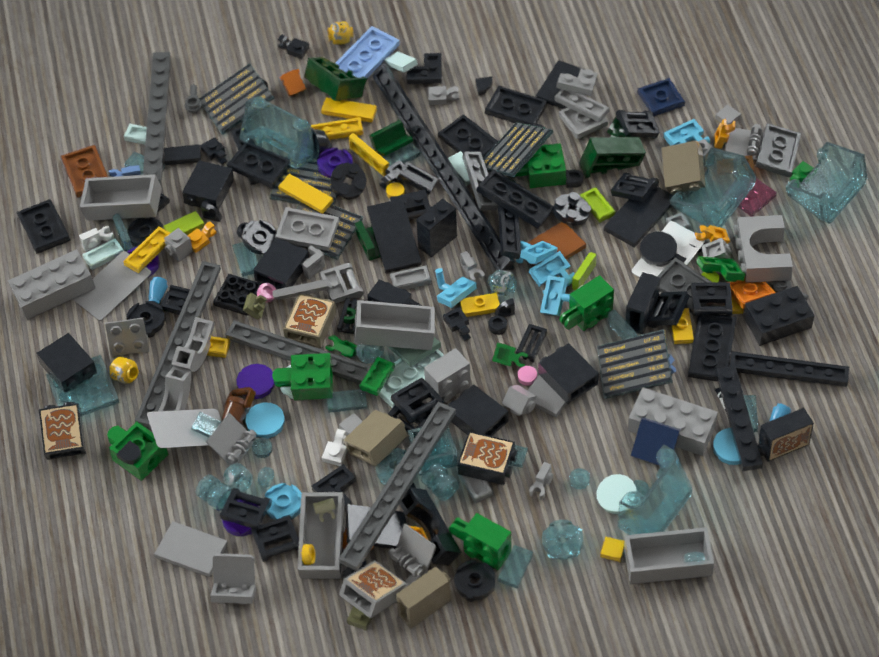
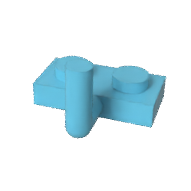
[516,241,558,264]
[435,268,477,308]
[540,276,570,316]

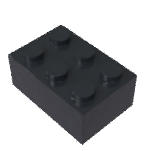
[743,286,815,346]

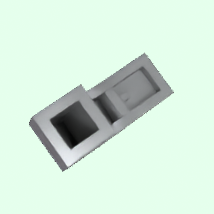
[171,317,215,372]
[149,366,191,430]

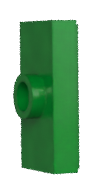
[359,357,395,396]

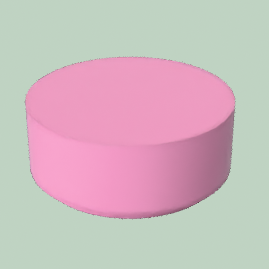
[257,283,276,303]
[518,366,537,386]

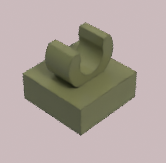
[243,293,267,320]
[313,498,336,522]
[347,606,373,630]

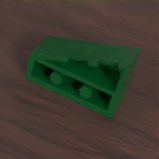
[304,57,367,101]
[579,137,646,178]

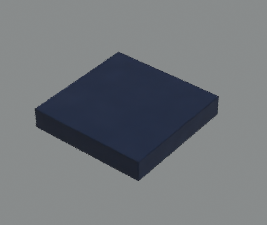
[637,78,685,117]
[631,417,680,468]

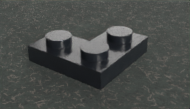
[407,53,442,84]
[311,464,356,511]

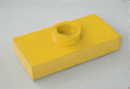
[460,293,500,317]
[671,308,694,344]

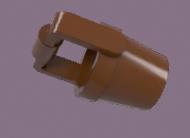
[222,387,256,424]

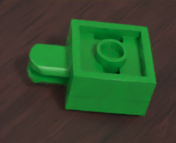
[512,143,566,189]
[559,275,614,331]
[272,353,333,401]
[107,421,169,481]
[448,513,512,571]

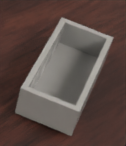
[80,174,162,221]
[8,249,96,320]
[354,300,435,350]
[628,387,718,456]
[298,492,345,579]
[624,527,714,584]

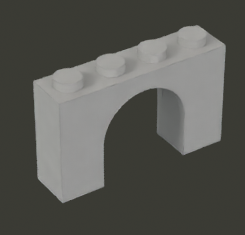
[733,215,793,282]

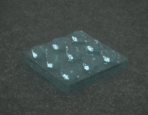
[46,355,120,416]

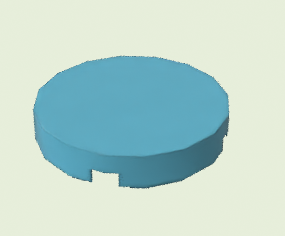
[245,402,285,439]
[713,428,740,465]
[264,483,302,520]

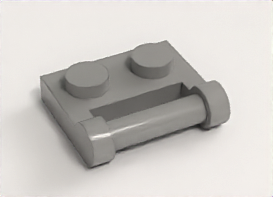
[320,263,364,303]

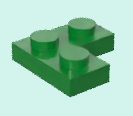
[697,256,745,282]

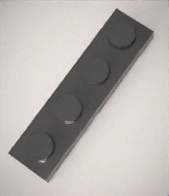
[462,152,499,211]

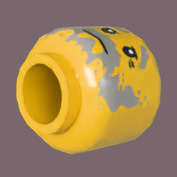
[328,21,353,45]
[109,357,139,384]

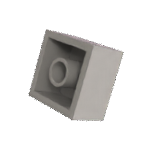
[424,348,471,402]

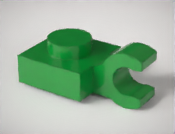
[788,161,818,190]
[325,335,362,358]

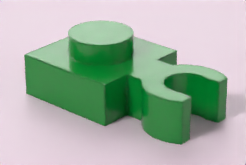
[492,342,528,367]

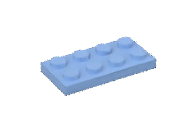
[336,26,400,78]

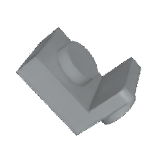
[702,238,733,259]
[302,246,325,279]

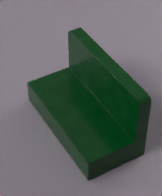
[369,120,413,156]
[355,221,380,261]

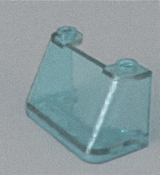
[239,97,315,169]
[786,142,867,224]
[670,148,756,228]
[618,445,692,535]

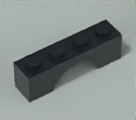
[400,487,462,566]

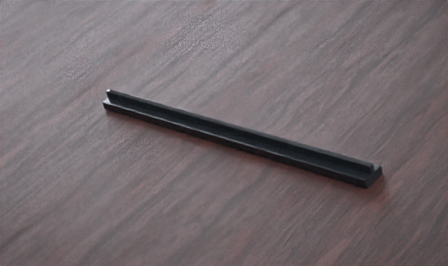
[372,63,515,275]

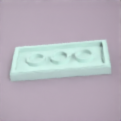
[378,349,444,408]

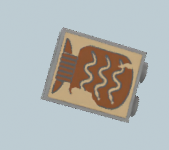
[339,561,406,618]

